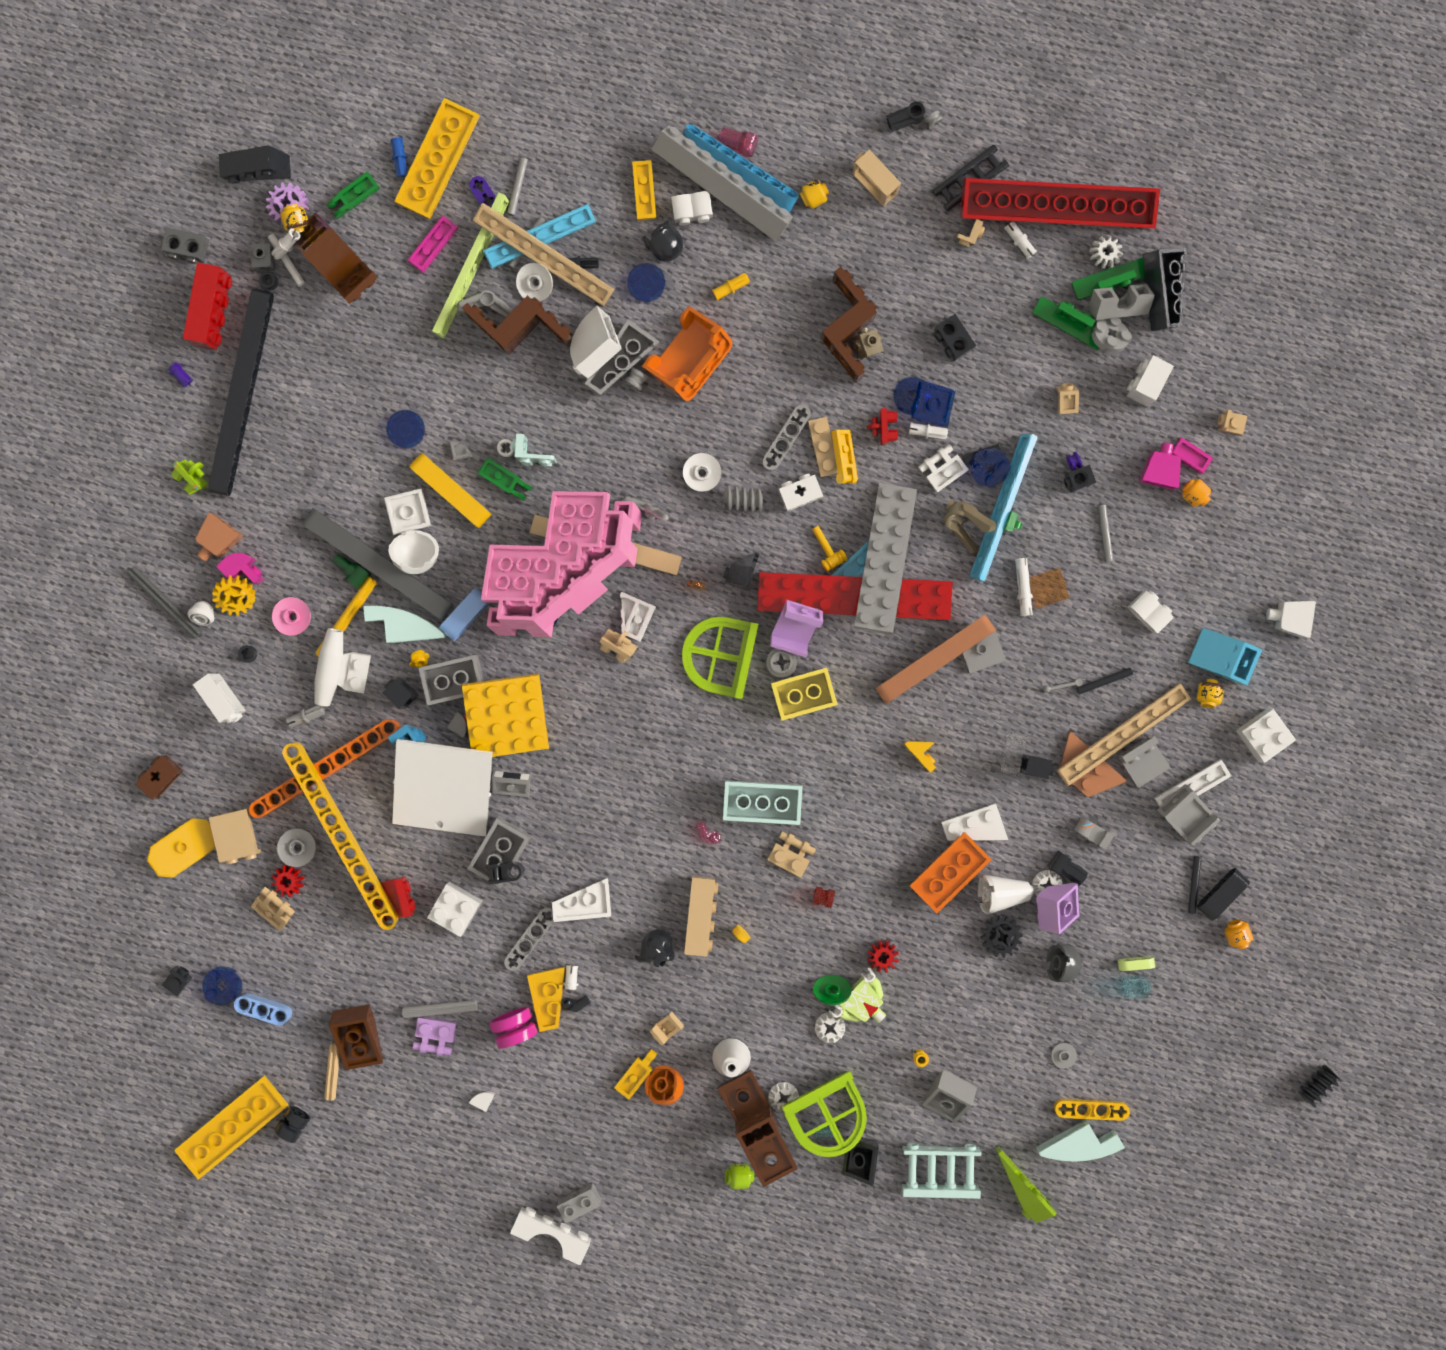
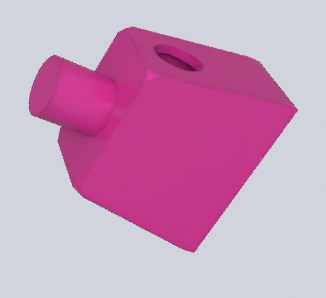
[1139,443,1181,490]

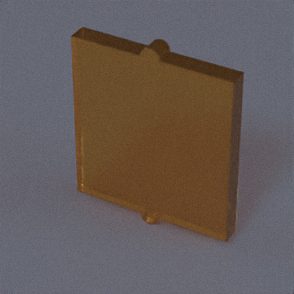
[1029,568,1069,608]

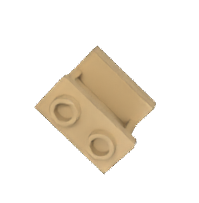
[209,808,261,865]

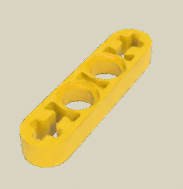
[1054,1099,1130,1121]

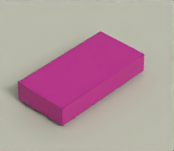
[1171,437,1213,474]

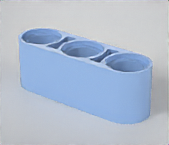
[439,588,489,642]
[234,993,292,1026]

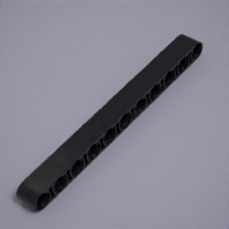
[208,288,274,496]

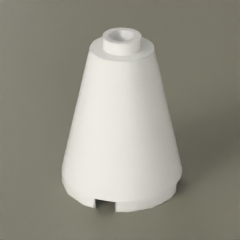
[978,875,1034,914]
[712,1038,751,1077]

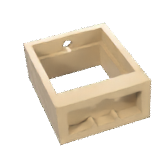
[852,149,901,207]

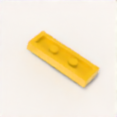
[632,160,656,221]

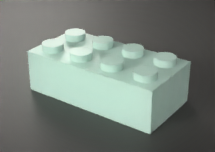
[723,780,803,825]

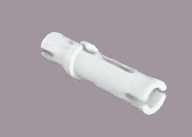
[1015,558,1033,617]

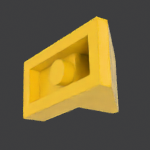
[903,741,936,773]

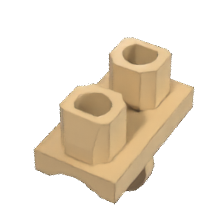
[600,629,638,663]

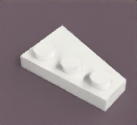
[941,803,1008,841]
[552,878,611,922]

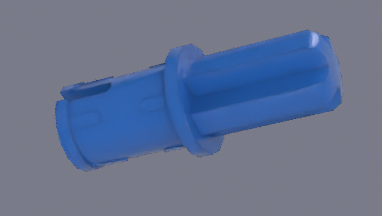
[391,137,408,178]

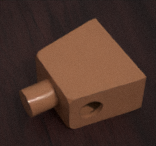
[196,513,244,561]

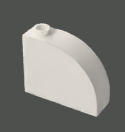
[570,306,622,378]

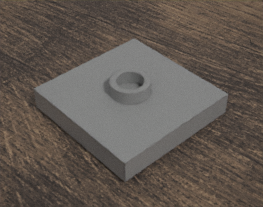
[962,631,1006,674]

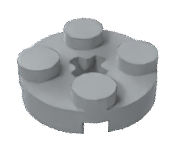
[1092,318,1132,353]

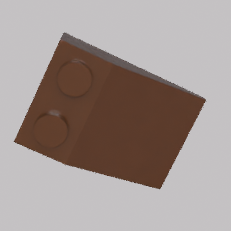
[329,1004,383,1070]

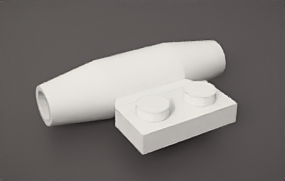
[314,628,371,706]

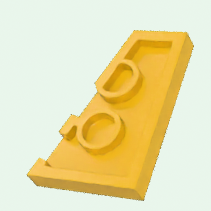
[527,966,565,1032]

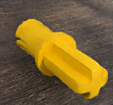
[712,273,750,301]

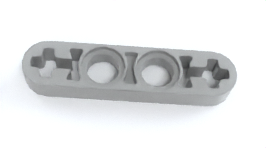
[762,405,811,471]
[504,907,553,971]

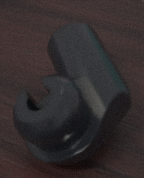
[561,995,591,1012]

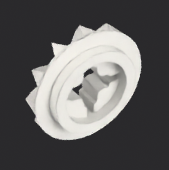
[1032,870,1063,896]
[815,1012,845,1043]
[769,1082,799,1113]

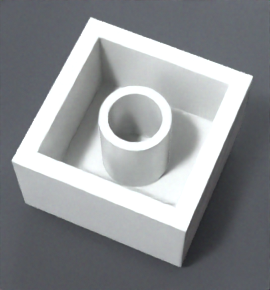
[1127,355,1174,407]
[1236,708,1296,763]
[427,882,483,937]

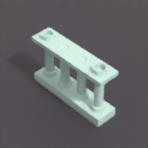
[901,1143,981,1199]

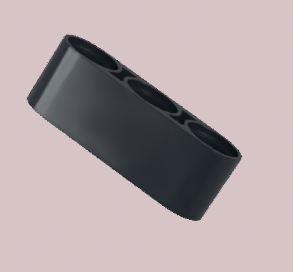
[1197,868,1250,921]

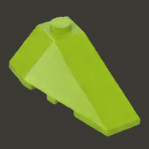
[995,1146,1057,1223]

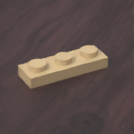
[808,417,838,478]

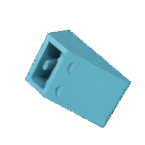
[1188,628,1262,685]

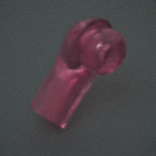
[696,821,721,844]

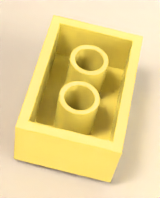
[771,668,838,720]

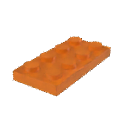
[909,832,992,914]

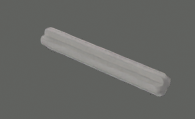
[402,1000,478,1018]

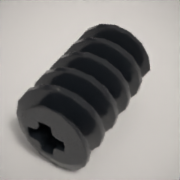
[1297,1065,1340,1108]

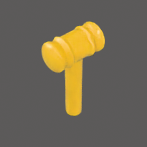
[812,526,848,572]

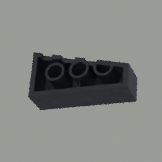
[1142,247,1187,331]

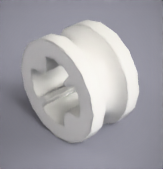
[497,439,514,457]

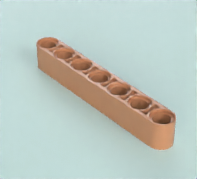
[875,614,996,704]

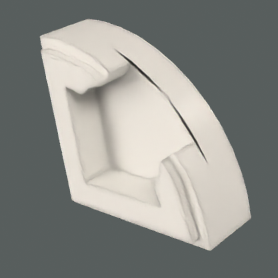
[469,1091,496,1112]

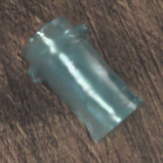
[815,1125,838,1140]

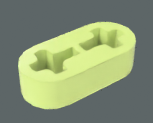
[1118,956,1155,971]

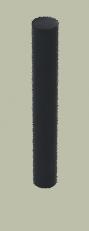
[1076,668,1133,695]
[1188,856,1202,914]

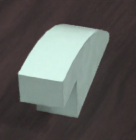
[363,606,447,643]
[1036,1120,1125,1162]

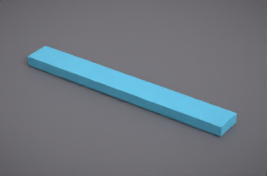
[969,434,1037,582]

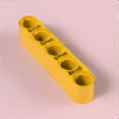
[409,452,492,528]

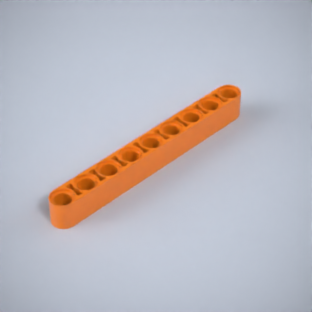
[249,719,400,818]

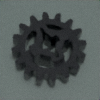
[980,915,1023,958]

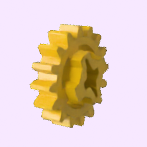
[212,575,256,616]

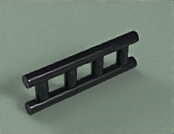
[932,144,1009,212]

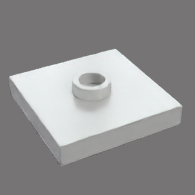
[384,489,431,535]

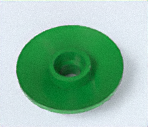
[813,975,852,1005]

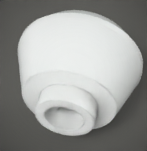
[188,601,214,626]

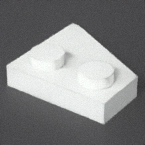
[620,592,656,642]

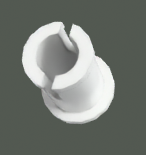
[563,965,579,990]

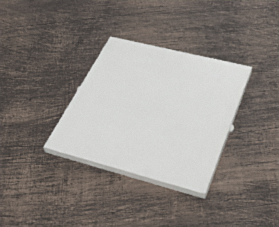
[392,739,493,837]

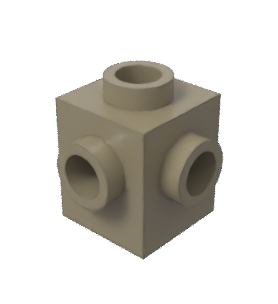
[852,328,884,359]

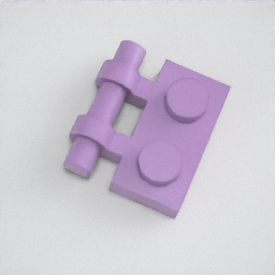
[413,1017,457,1056]

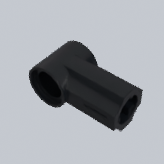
[886,101,925,132]
[1047,850,1088,886]

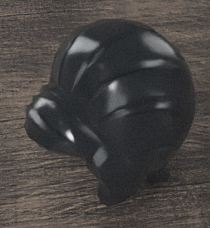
[642,220,683,262]
[635,929,675,967]

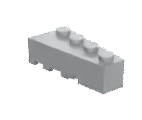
[584,320,659,397]

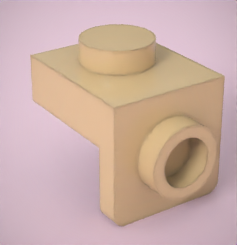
[956,219,985,247]
[650,1011,684,1045]

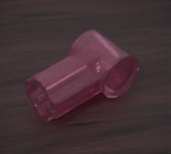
[718,127,759,157]

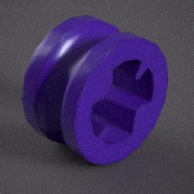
[1066,451,1082,471]

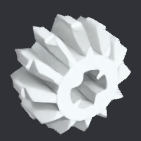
[1089,236,1123,269]

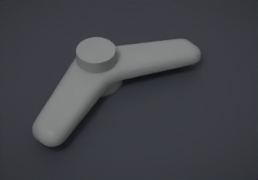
[457,290,514,317]
[622,497,669,521]

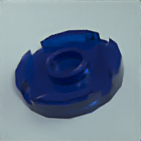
[627,263,665,302]
[386,410,425,449]

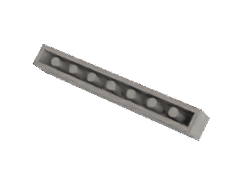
[651,125,793,241]

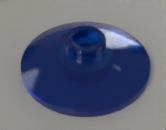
[893,377,932,415]

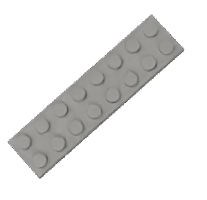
[854,483,917,635]

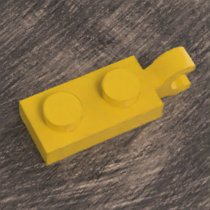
[614,1049,657,1100]

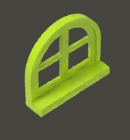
[682,617,758,699]
[780,1071,867,1157]

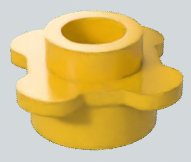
[409,650,430,668]

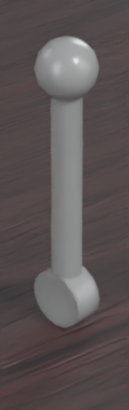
[1043,679,1083,693]

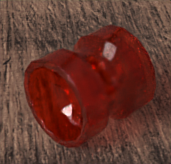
[812,886,835,909]

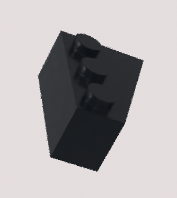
[219,145,291,184]

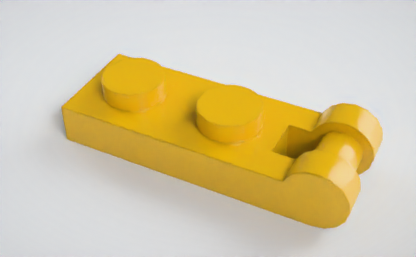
[831,430,858,484]

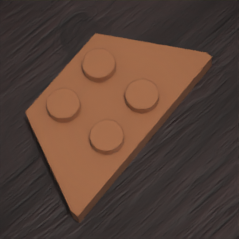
[1059,732,1127,797]

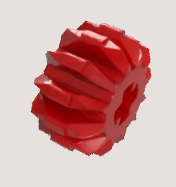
[271,865,305,897]
[867,940,899,973]

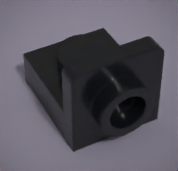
[162,966,192,997]

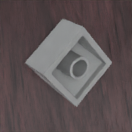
[922,1069,977,1123]

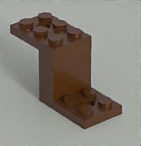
[292,212,378,304]
[820,267,877,383]
[462,295,572,355]
[717,1070,798,1187]

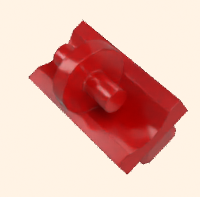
[867,408,898,445]

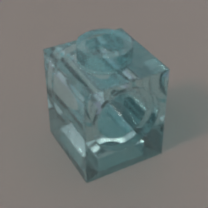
[1121,976,1151,998]

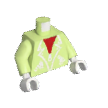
[829,968,886,1023]

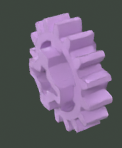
[266,182,309,224]

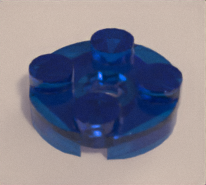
[971,448,1011,488]
[202,966,242,1006]

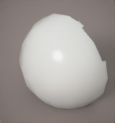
[388,530,439,574]

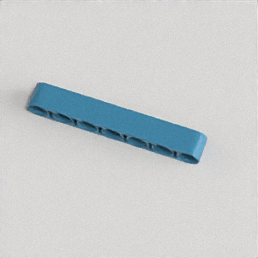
[682,124,798,213]

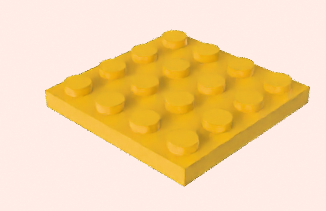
[462,673,549,757]

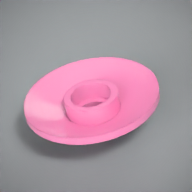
[272,597,311,636]

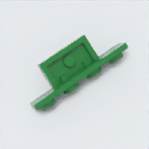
[1072,257,1145,300]
[1032,297,1100,350]

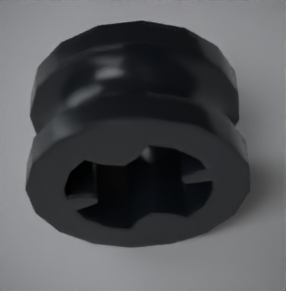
[238,645,257,663]

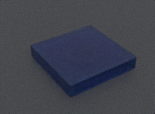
[911,380,956,428]

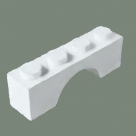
[510,1207,591,1265]

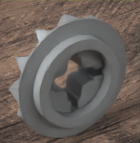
[766,649,797,678]

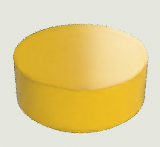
[732,925,751,943]

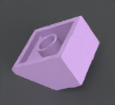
[1036,883,1079,935]

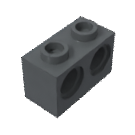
[161,228,209,264]

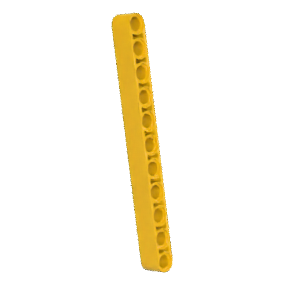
[282,742,399,930]

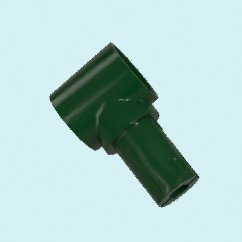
[332,554,370,589]

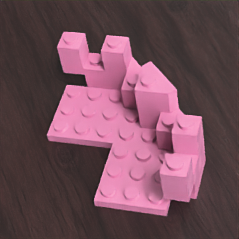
[481,491,642,638]

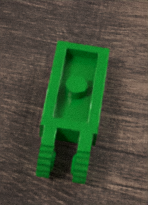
[326,171,380,219]
[477,457,532,501]

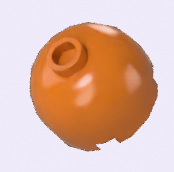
[645,1065,684,1106]

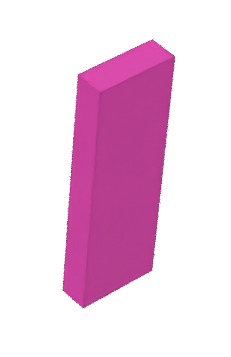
[407,215,459,273]

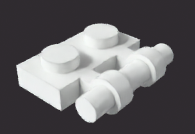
[918,444,969,493]

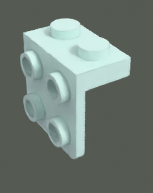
[512,434,557,467]

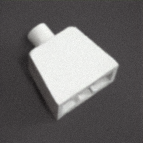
[1266,601,1316,638]

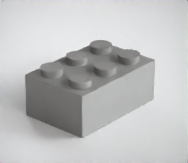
[419,655,484,706]
[467,817,532,888]

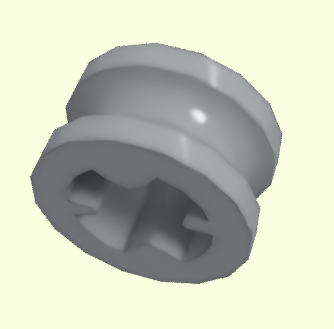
[924,110,944,129]

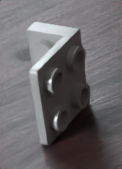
[1117,735,1170,788]

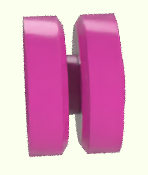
[489,1007,538,1049]

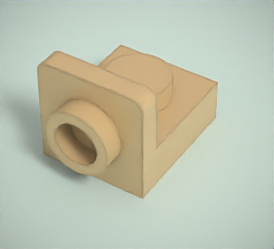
[1056,383,1079,414]
[1218,409,1247,435]

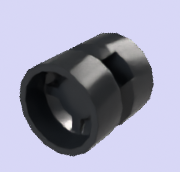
[274,1106,311,1143]

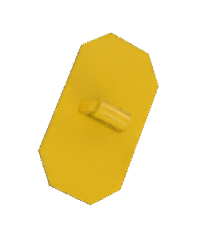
[147,818,215,878]

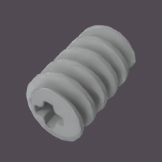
[723,486,763,513]

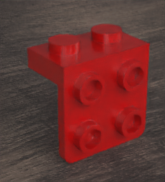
[369,876,416,921]

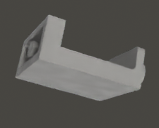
[1157,784,1220,846]

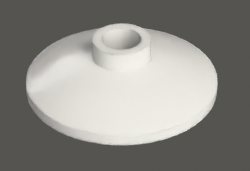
[516,263,553,301]
[683,453,721,492]

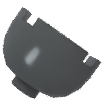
[1046,943,1083,982]

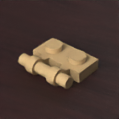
[767,831,816,878]
[251,887,295,931]

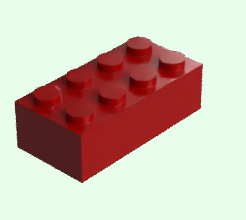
[183,262,232,350]

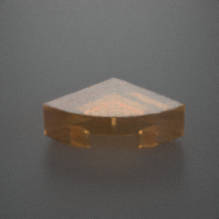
[686,580,706,592]

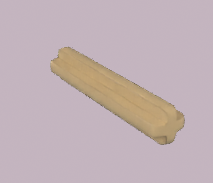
[324,1043,340,1101]

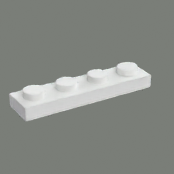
[1154,759,1231,808]

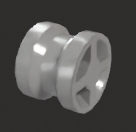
[624,368,648,391]

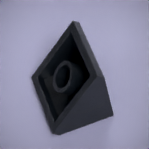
[842,1136,879,1186]

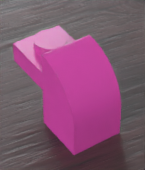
[216,553,264,584]

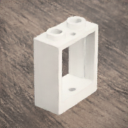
[193,674,246,724]

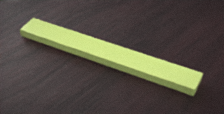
[432,192,510,339]

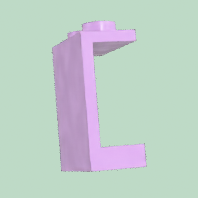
[770,600,823,657]

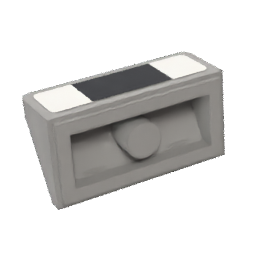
[491,770,532,797]

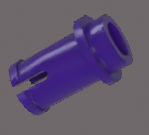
[168,362,193,388]

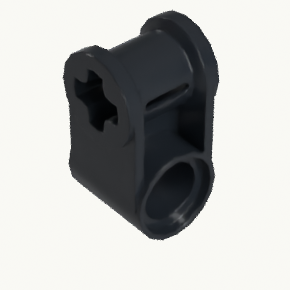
[486,862,525,884]

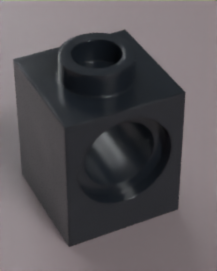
[1064,465,1096,493]

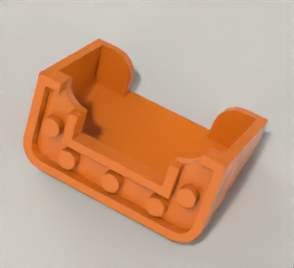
[642,306,732,401]

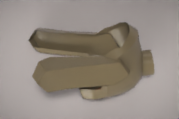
[944,499,996,554]

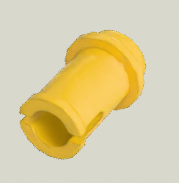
[913,1049,929,1067]

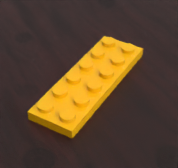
[394,98,480,220]
[174,1075,289,1180]

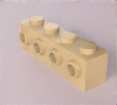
[684,875,719,957]

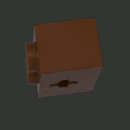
[135,755,183,800]

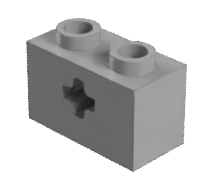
[557,1183,601,1224]

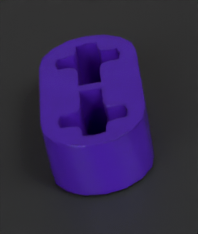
[470,176,496,208]

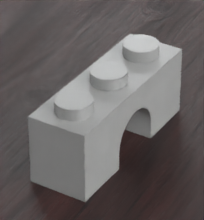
[1088,284,1155,320]

